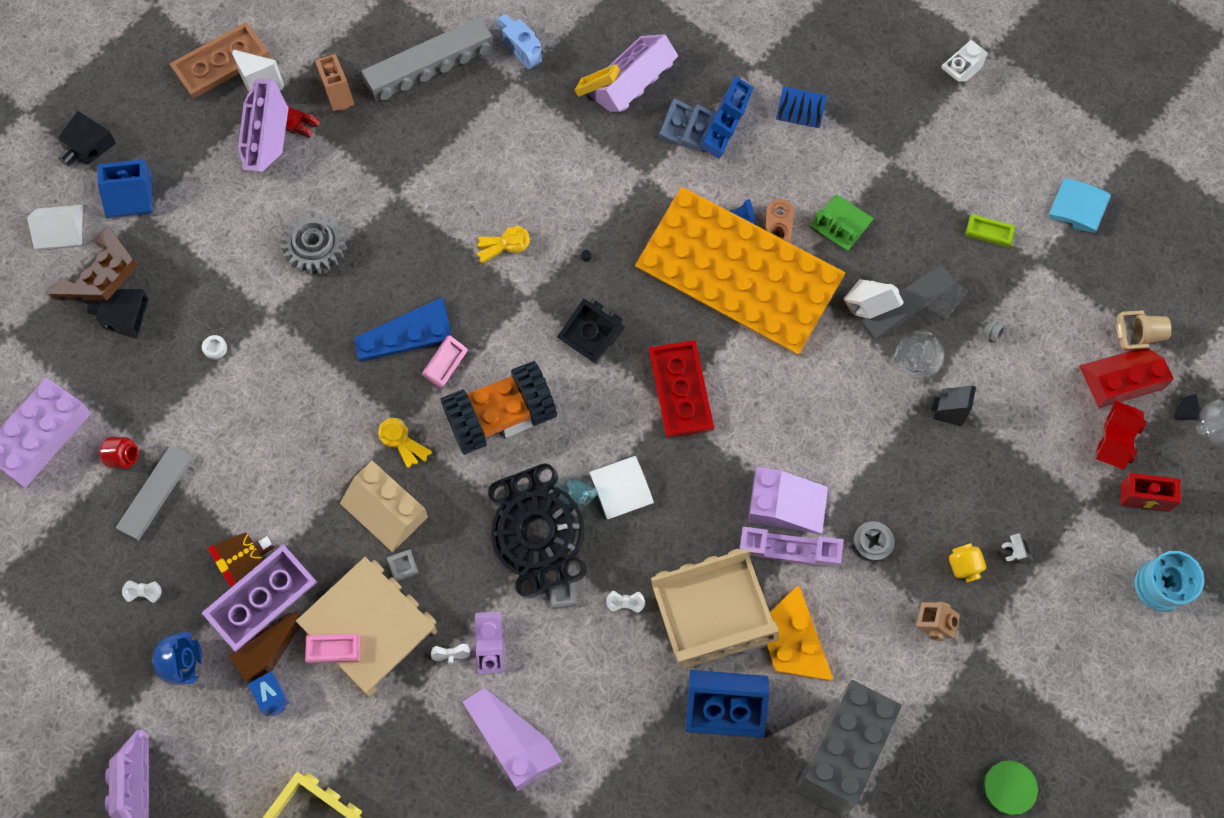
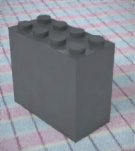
[794,680,902,818]

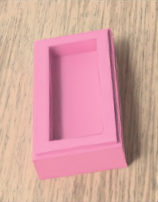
[422,335,468,388]
[305,634,360,663]

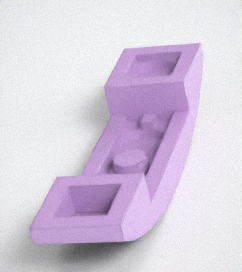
[740,527,844,566]

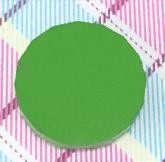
[983,761,1038,816]

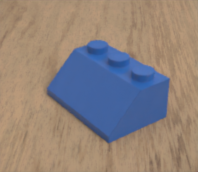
[686,670,769,738]

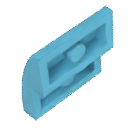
[1049,178,1111,233]

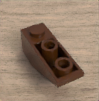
[229,611,300,684]

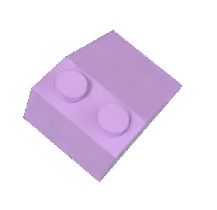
[748,467,828,534]

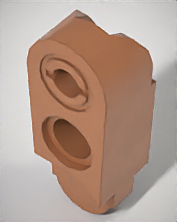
[764,199,794,243]

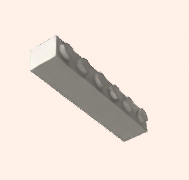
[361,17,493,102]

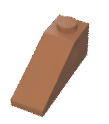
[315,54,354,111]

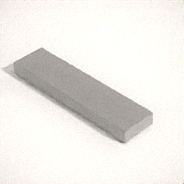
[116,445,193,541]

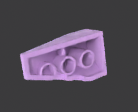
[463,688,562,792]

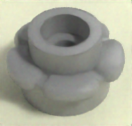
[984,320,1005,343]

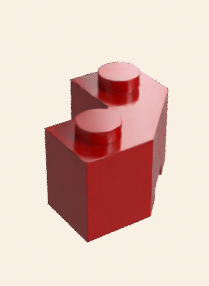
[1095,400,1147,470]

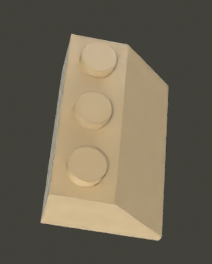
[340,461,428,552]

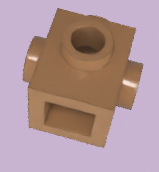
[916,602,960,641]

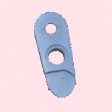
[496,14,542,69]

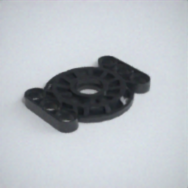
[488,463,587,598]

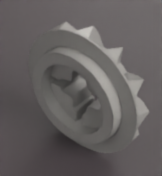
[854,521,894,561]

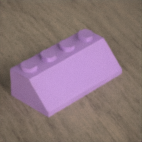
[587,34,678,112]
[202,544,317,652]

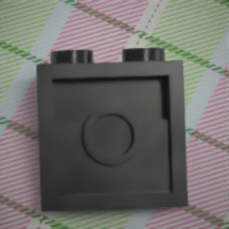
[557,298,626,365]

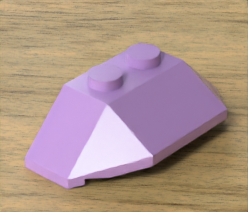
[238,79,288,172]
[105,730,149,818]

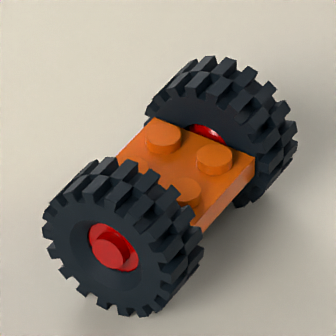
[440,360,557,455]

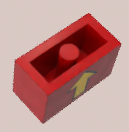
[1120,473,1181,512]

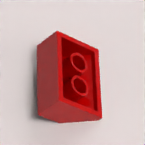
[1079,349,1174,408]

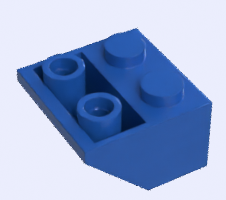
[98,159,153,218]

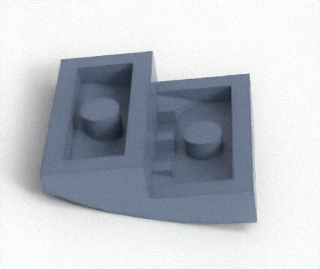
[657,98,715,152]

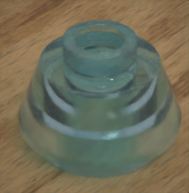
[565,478,597,509]

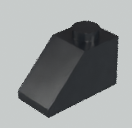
[931,386,977,426]

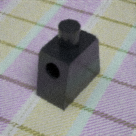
[58,111,116,167]
[87,289,149,339]

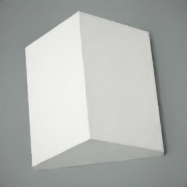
[232,50,284,91]
[27,205,83,250]

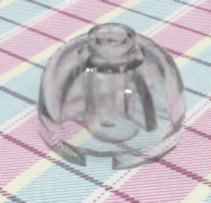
[894,330,944,379]
[1196,397,1224,447]

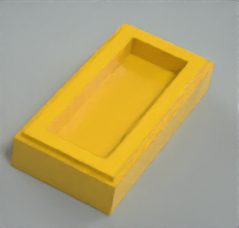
[575,64,621,97]

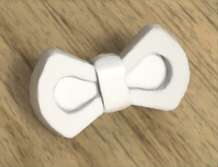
[122,580,162,603]
[606,591,645,613]
[431,644,470,664]

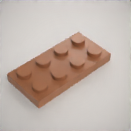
[170,22,270,99]

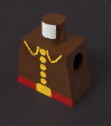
[207,532,275,588]

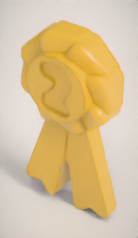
[477,225,530,263]
[378,418,432,469]

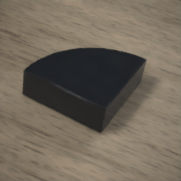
[1175,394,1202,420]

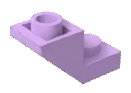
[475,612,504,674]

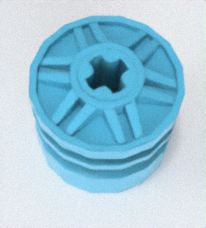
[1134,551,1205,611]

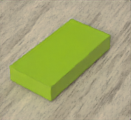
[965,214,1016,248]

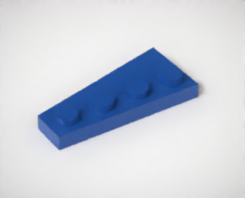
[354,297,452,362]

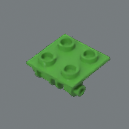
[810,194,874,252]

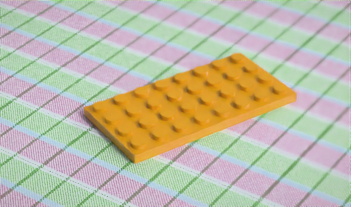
[635,186,845,355]

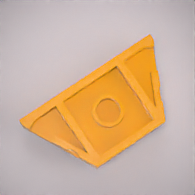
[767,586,833,682]

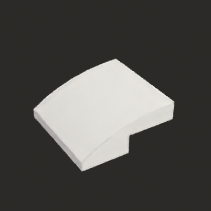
[589,456,654,519]

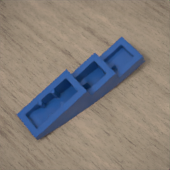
[700,76,754,159]

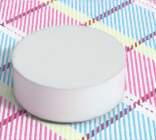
[202,335,227,359]

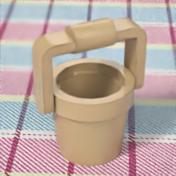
[1116,310,1171,351]

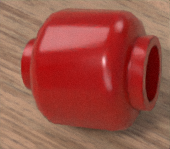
[99,436,139,469]

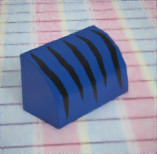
[776,86,827,128]

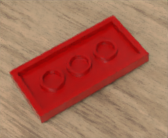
[648,340,714,439]

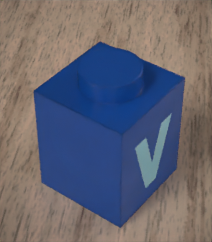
[248,671,290,716]

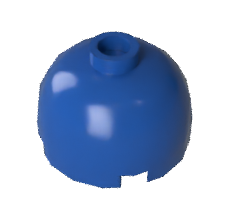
[152,632,202,685]

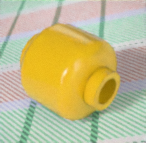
[949,543,986,582]

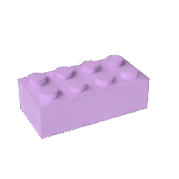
[0,378,91,488]

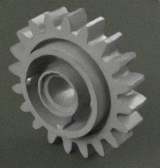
[281,213,347,275]

